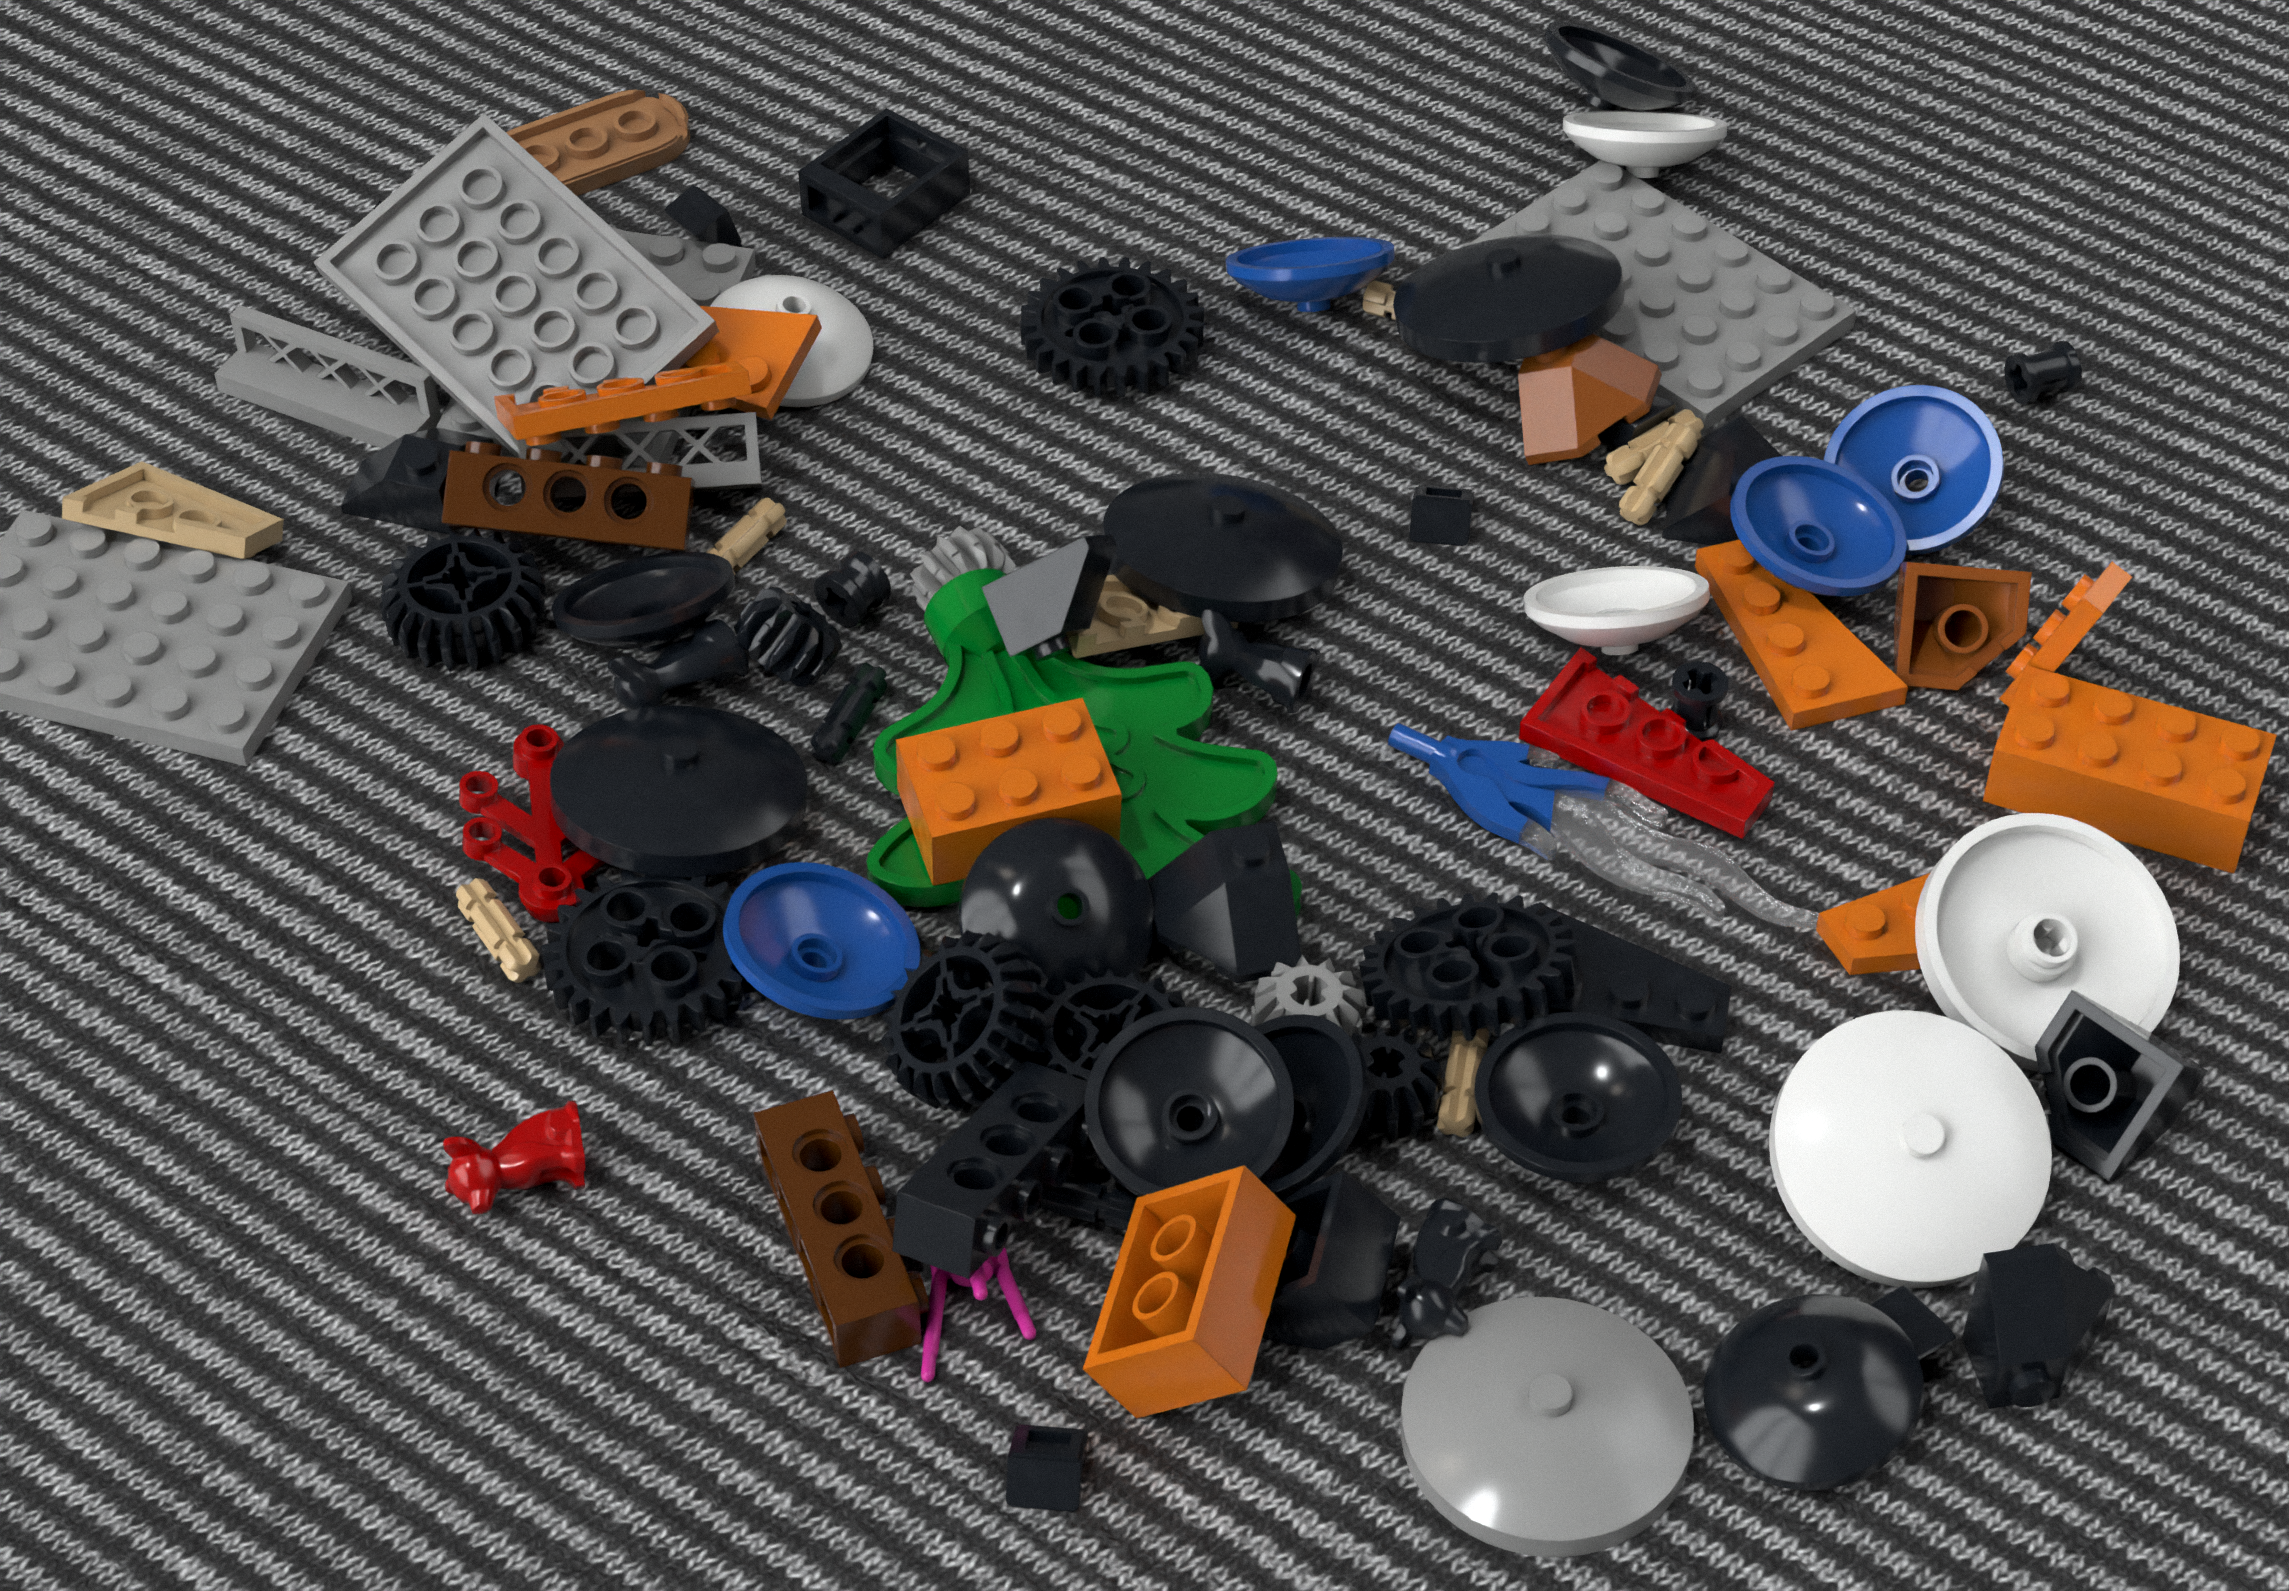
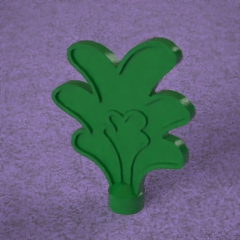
[866,568,1302,933]

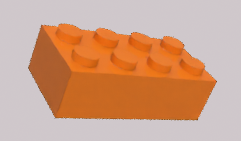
[1983,665,2277,874]

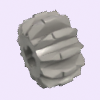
[910,526,1016,612]
[1251,954,1365,1037]

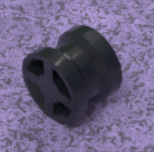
[814,550,891,628]

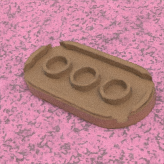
[506,90,690,196]

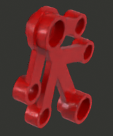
[459,724,605,923]

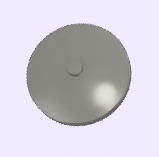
[1400,1297,1694,1557]

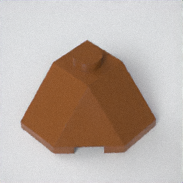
[1518,333,1662,465]
[1894,562,2032,690]

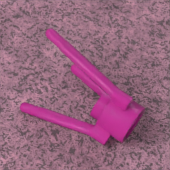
[921,1248,1037,1382]

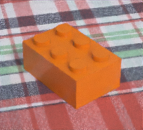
[896,697,1122,886]
[1083,1165,1296,1418]

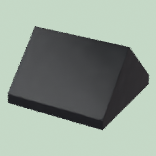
[1662,416,1782,545]

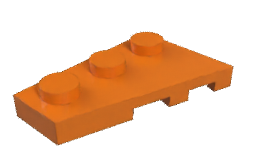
[1999,561,2132,708]
[1816,873,1930,975]

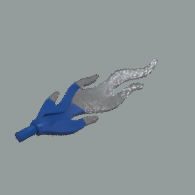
[1388,723,1819,928]

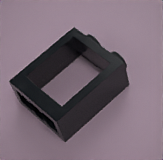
[798,108,970,258]

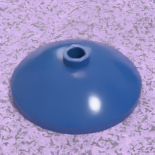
[1226,237,1395,312]
[1824,385,2004,555]
[1730,456,1907,597]
[723,862,920,1020]

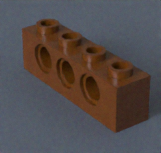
[442,441,695,552]
[754,1090,930,1368]

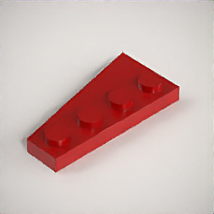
[1519,647,1775,839]

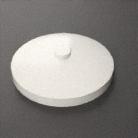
[1915,813,2180,1072]
[1769,1010,2052,1288]

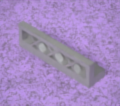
[214,305,441,449]
[517,412,763,503]

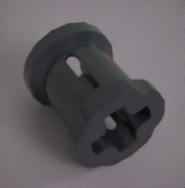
[2004,340,2082,405]
[1671,661,1729,742]

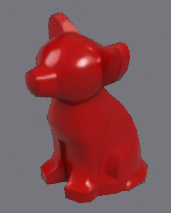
[443,1101,586,1215]

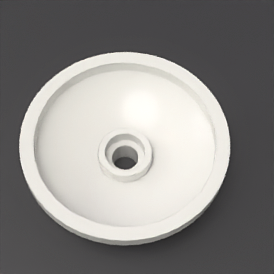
[1563,110,1727,178]
[710,275,874,407]
[1524,566,1710,655]

